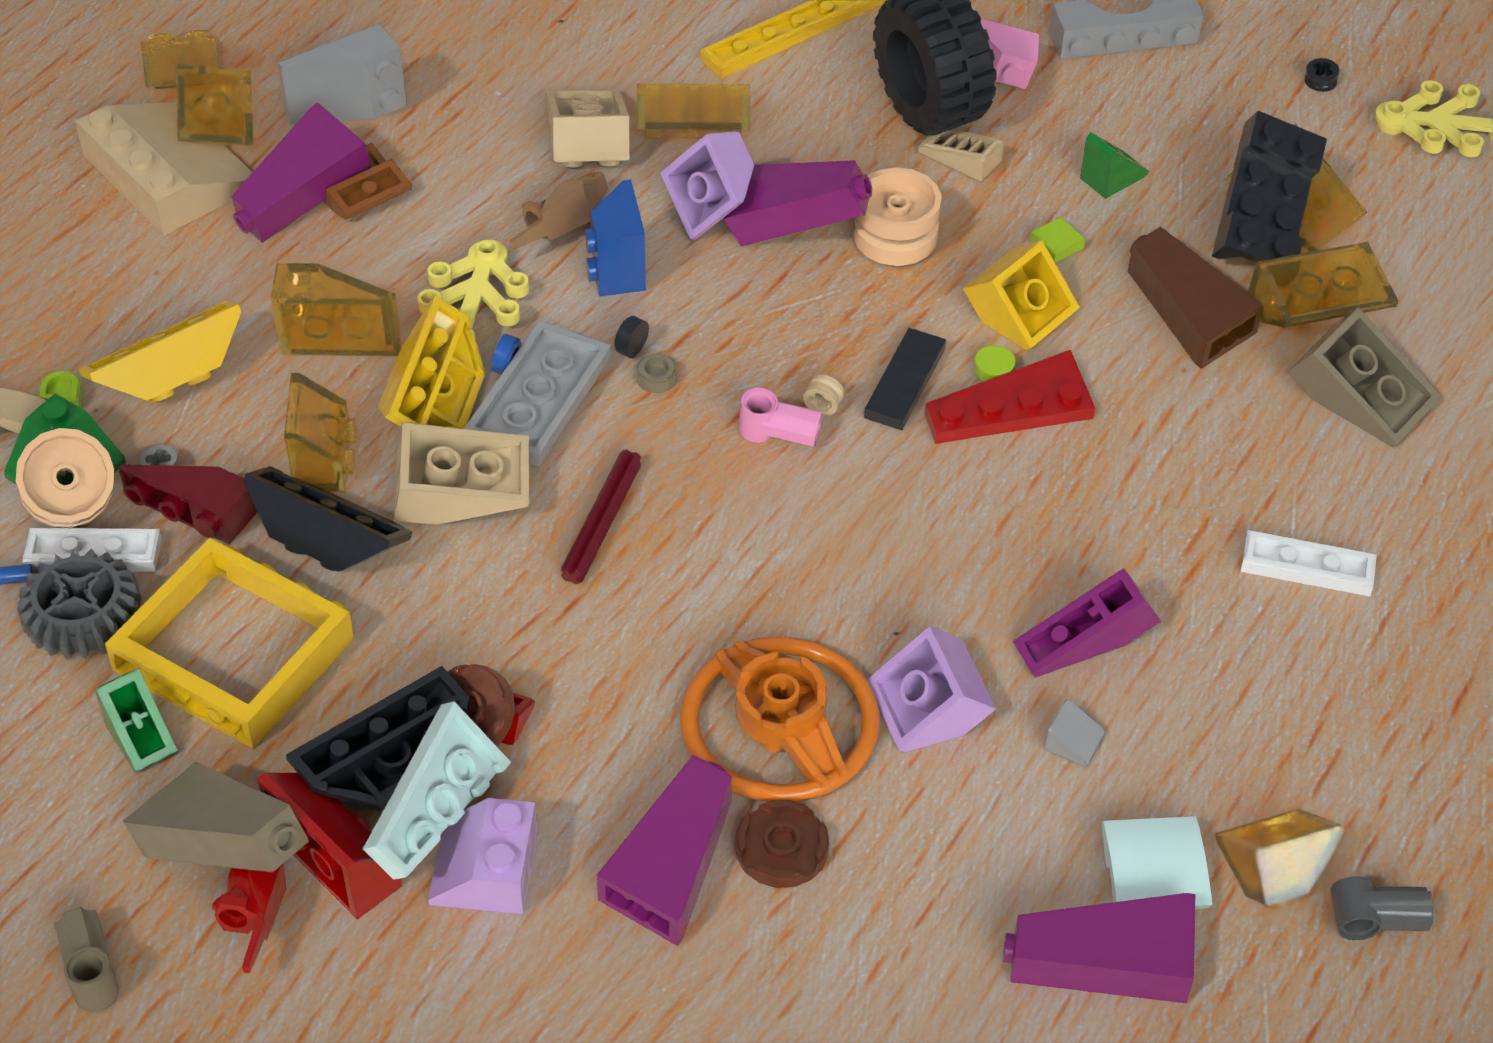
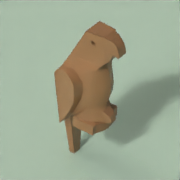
[509,172,608,249]

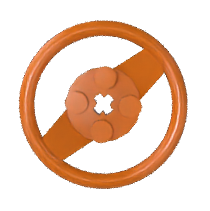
[680,637,880,802]

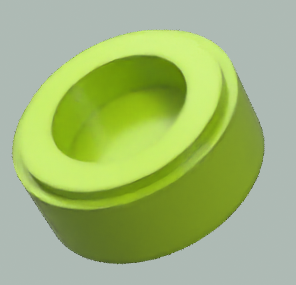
[974,345,1016,382]

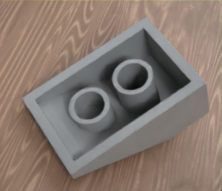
[278,24,407,124]

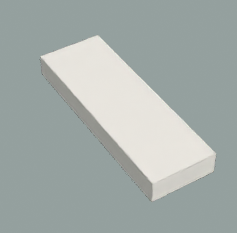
[22,528,162,572]
[1240,530,1377,597]

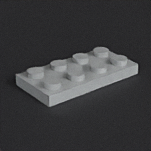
[464,321,612,467]

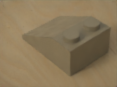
[1288,307,1442,447]

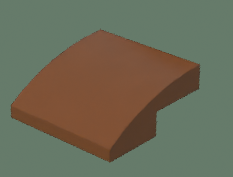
[324,143,412,220]

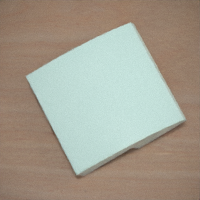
[1102,816,1213,909]

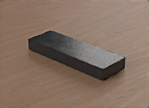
[864,328,946,430]

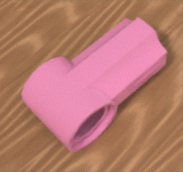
[738,387,823,447]

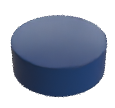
[491,333,521,375]

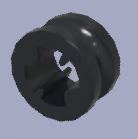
[1305,58,1339,92]

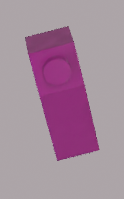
[1013,568,1161,678]

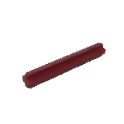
[561,449,641,584]

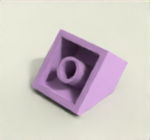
[660,131,754,241]
[867,626,996,752]
[428,798,538,914]

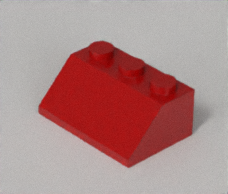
[257,773,402,920]

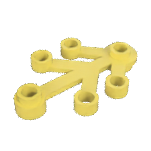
[1375,80,1493,157]
[417,240,529,341]

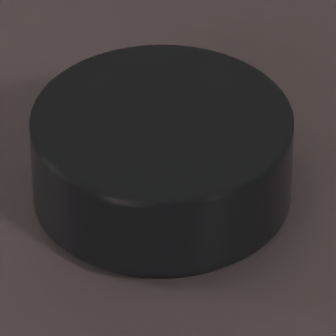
[614,316,649,358]

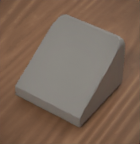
[1045,699,1105,768]

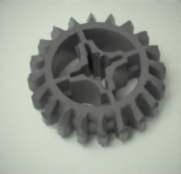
[17,548,141,660]

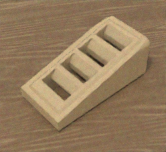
[918,129,1003,182]

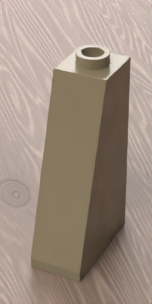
[123,762,309,872]

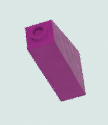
[231,103,371,243]
[723,160,872,246]
[597,755,732,946]
[1003,893,1196,1004]

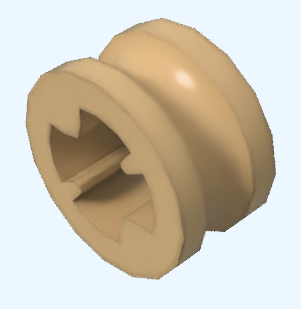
[803,375,845,415]

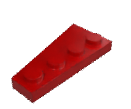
[925,350,1095,444]

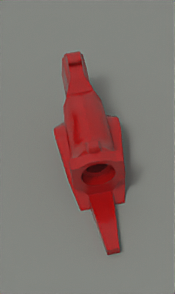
[212,864,287,973]

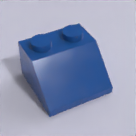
[585,180,646,297]

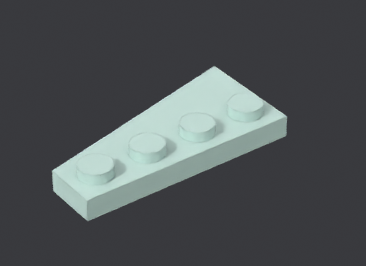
[363,701,511,880]

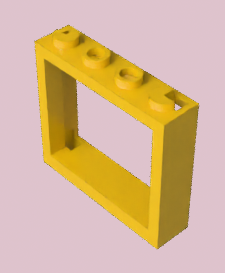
[105,537,354,750]

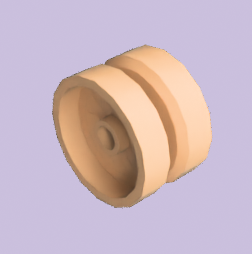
[853,167,942,266]
[16,428,114,528]

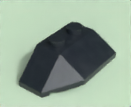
[243,466,412,572]
[286,666,469,812]

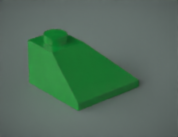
[4,393,126,485]

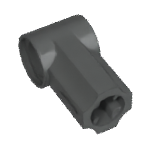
[1330,876,1434,940]

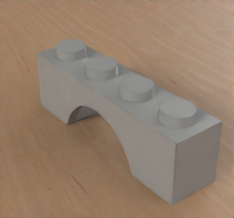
[1049,0,1204,59]

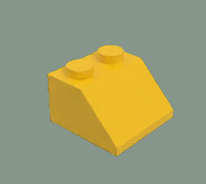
[963,240,1080,350]

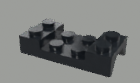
[1212,111,1327,284]

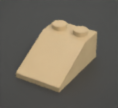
[546,89,629,167]
[393,423,529,525]

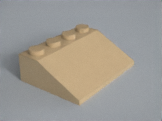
[75,102,253,236]

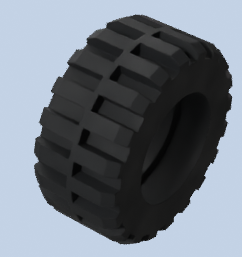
[873,0,997,135]

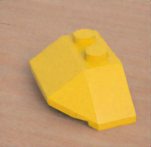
[378,296,485,429]
[78,301,241,402]

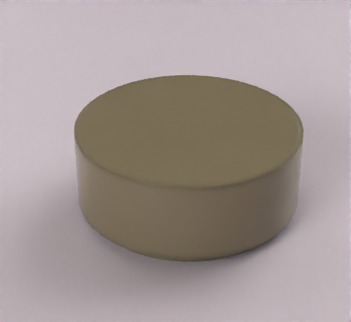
[636,354,677,393]

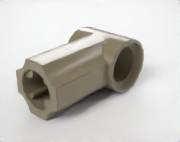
[54,907,119,1012]

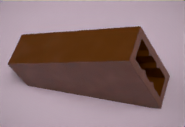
[1128,226,1263,369]

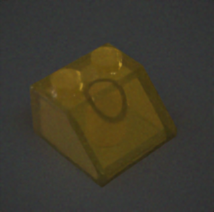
[284,373,357,492]

